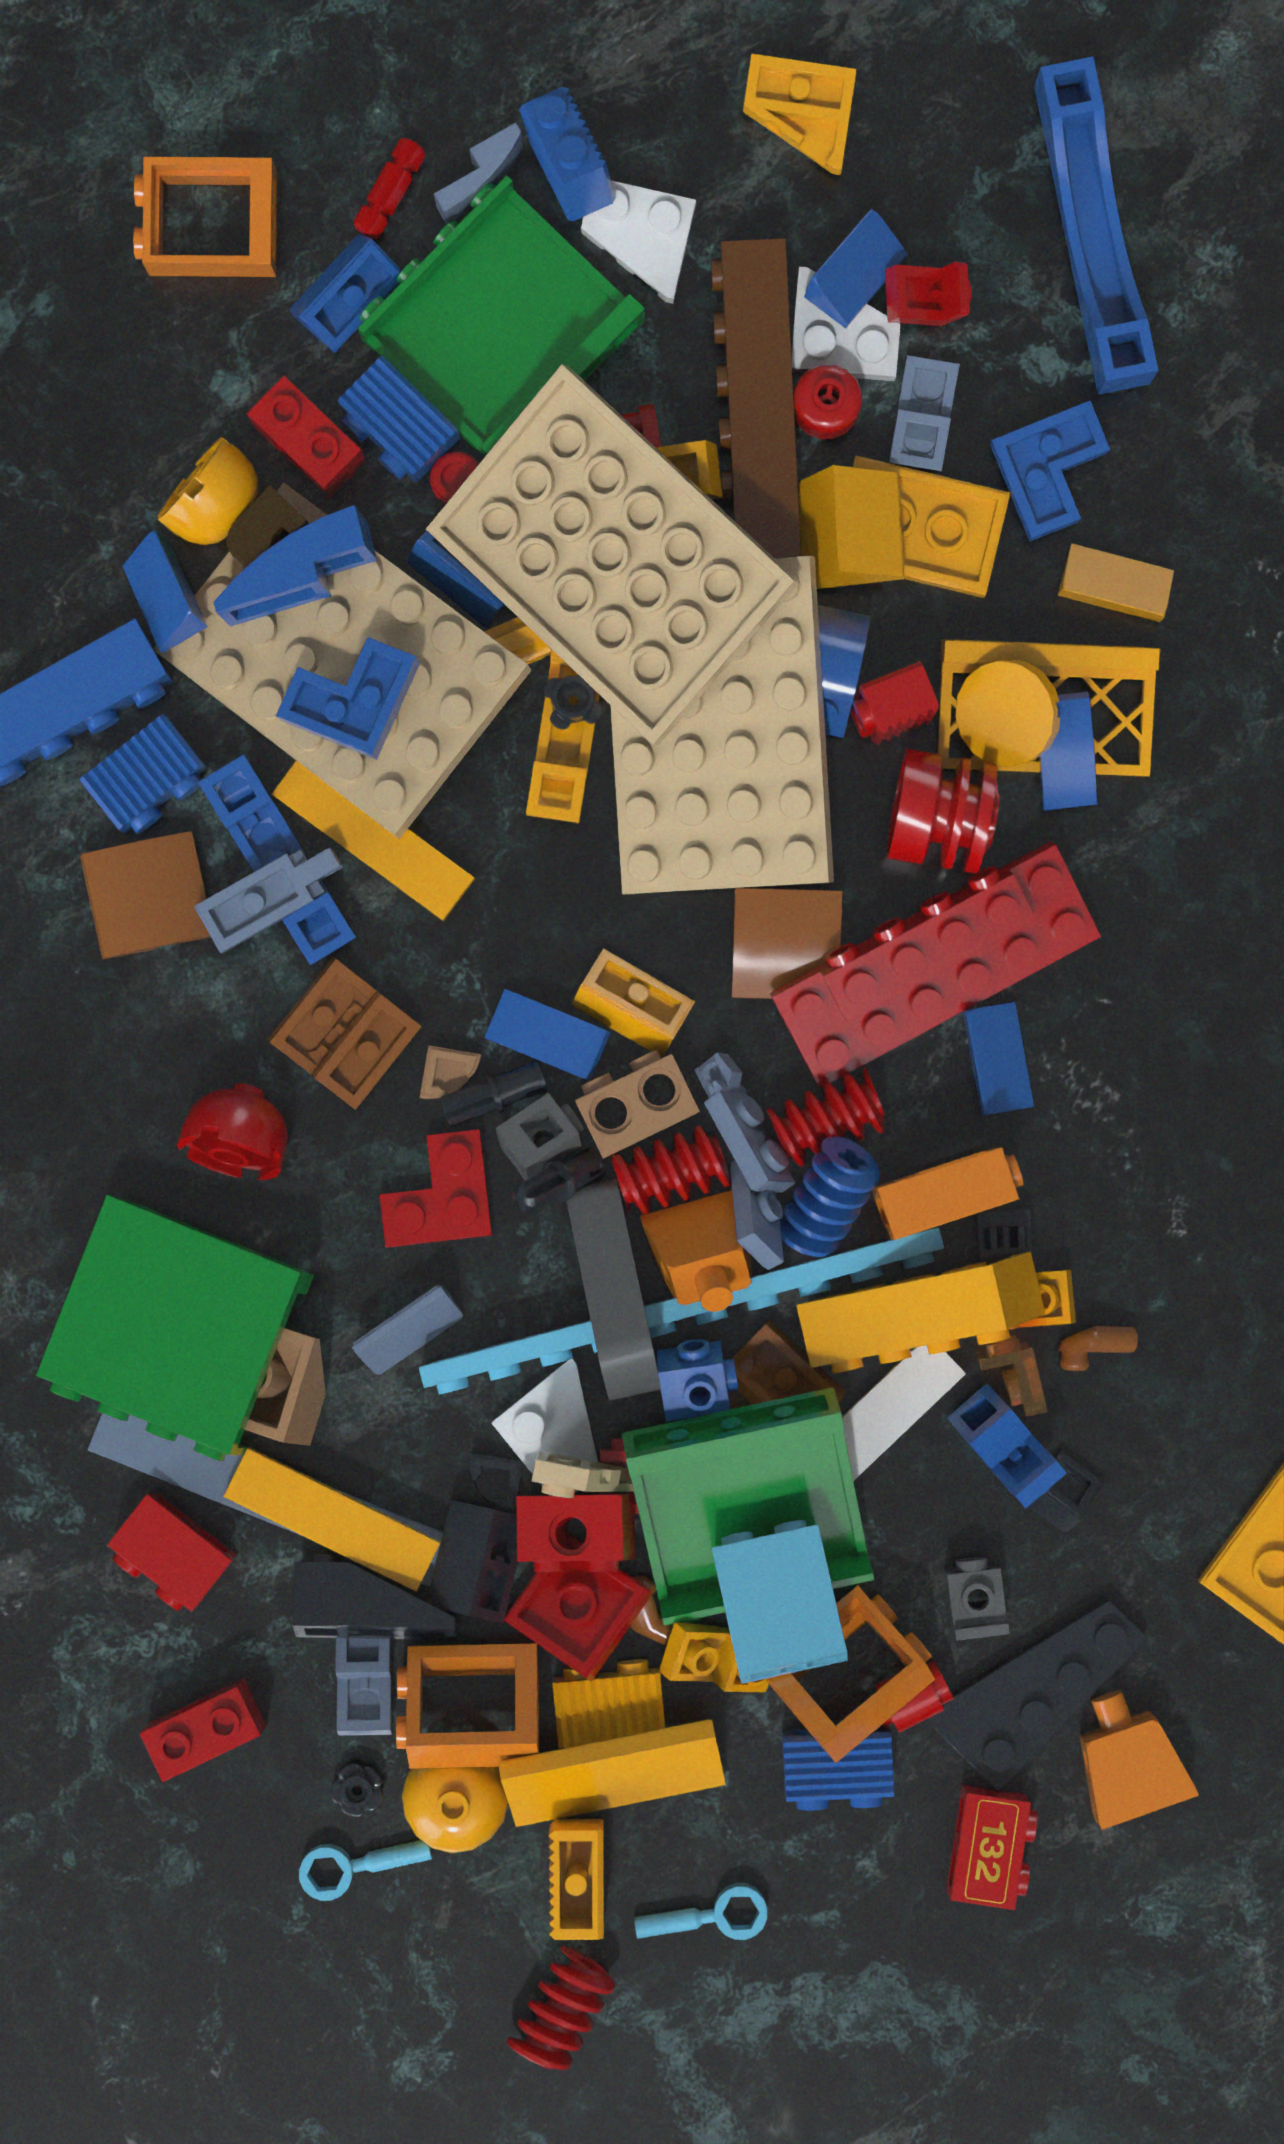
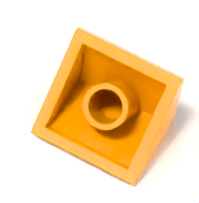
[797,465,905,589]

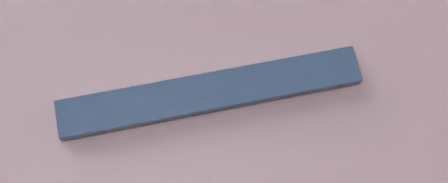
[88,1413,443,1587]

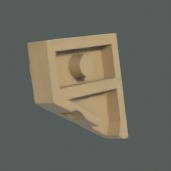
[532,1451,634,1498]

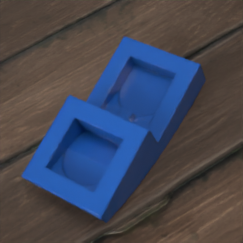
[1039,692,1097,810]
[484,989,611,1081]

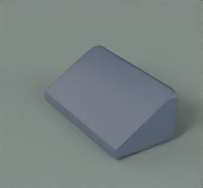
[352,1284,463,1375]

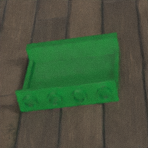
[358,175,645,458]
[36,1195,314,1461]
[622,1387,874,1625]

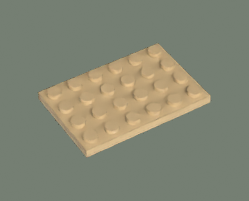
[426,364,800,745]
[154,482,531,839]
[610,556,834,894]

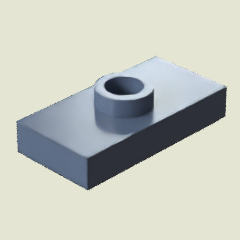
[730,1161,784,1270]

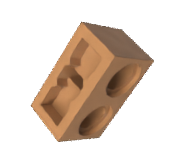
[575,1050,700,1159]

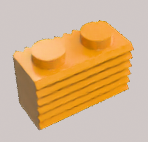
[553,1659,666,1748]
[549,1819,604,1940]

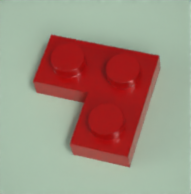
[380,1129,492,1248]

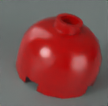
[177,1083,288,1180]

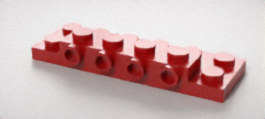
[769,841,1101,1088]

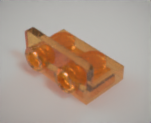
[975,1335,1048,1417]

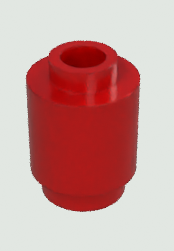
[875,1661,954,1733]

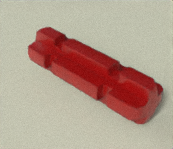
[354,138,425,239]

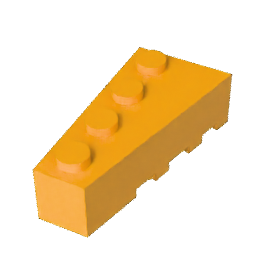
[796,1251,1045,1373]

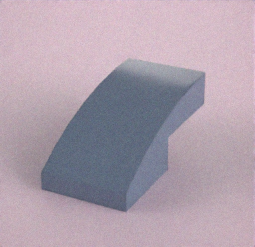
[434,123,523,225]
[889,355,960,471]
[336,1638,392,1736]

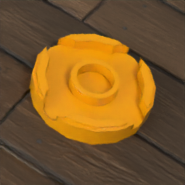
[955,659,1061,768]

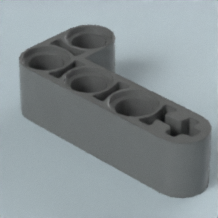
[566,1178,661,1401]

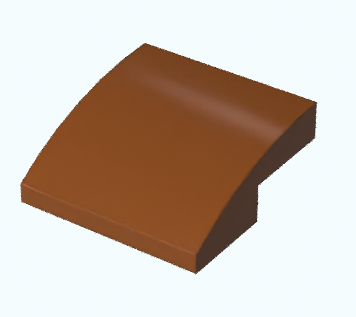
[80,831,211,960]
[732,888,842,999]
[267,957,422,1110]
[729,1319,846,1409]

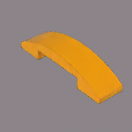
[526,650,600,823]

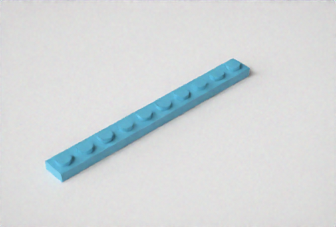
[419,1227,944,1394]

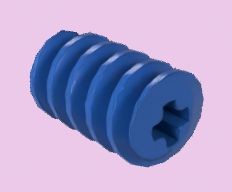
[779,1136,880,1257]

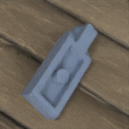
[194,848,343,954]
[694,1053,796,1193]

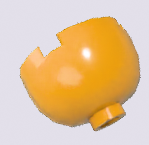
[157,437,259,545]
[402,1767,508,1853]

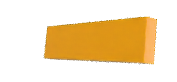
[272,761,475,922]
[223,1447,441,1592]

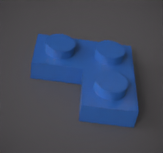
[990,401,1110,542]
[276,637,421,760]

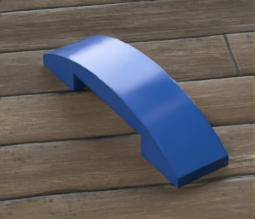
[198,755,356,965]

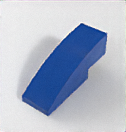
[213,505,377,627]

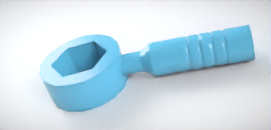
[299,1840,432,1901]
[634,1883,767,1940]

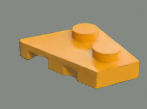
[743,54,856,175]

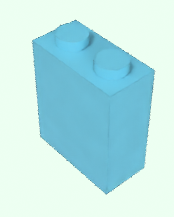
[712,1520,848,1684]

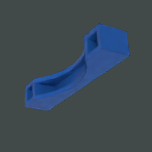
[1034,57,1159,395]

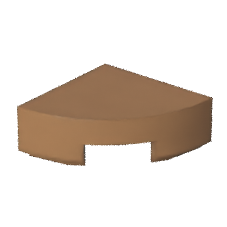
[420,1046,482,1099]

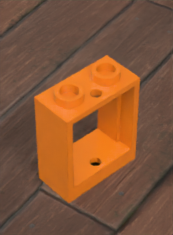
[133,157,277,277]
[872,1147,1024,1240]
[766,1586,935,1763]
[396,1643,539,1769]

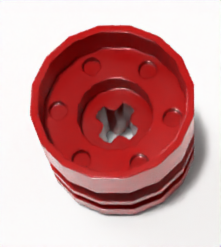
[886,749,1000,874]

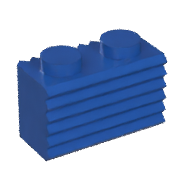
[519,87,616,221]
[337,356,460,483]
[79,714,208,834]
[782,1725,894,1811]

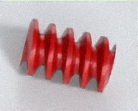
[766,1067,885,1167]
[612,1125,731,1214]
[506,1946,616,2070]

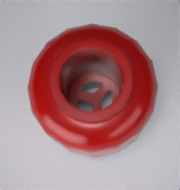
[793,365,862,439]

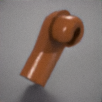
[1058,1326,1138,1371]
[630,1575,674,1647]

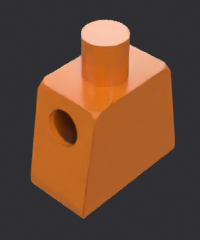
[640,1190,752,1312]
[1080,1690,1199,1830]

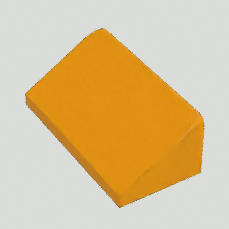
[1057,544,1174,622]
[572,948,695,1057]

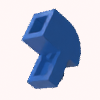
[818,605,871,738]
[947,1384,1067,1508]

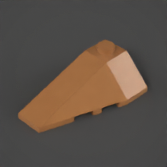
[245,1328,326,1446]

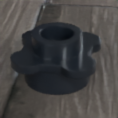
[544,674,602,730]

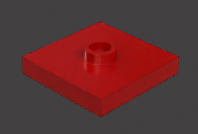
[504,1532,653,1682]

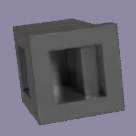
[495,1093,583,1180]
[944,1557,1010,1641]

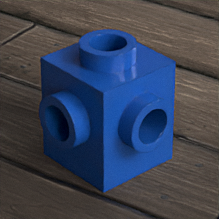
[657,1339,739,1421]

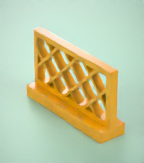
[937,639,1160,776]

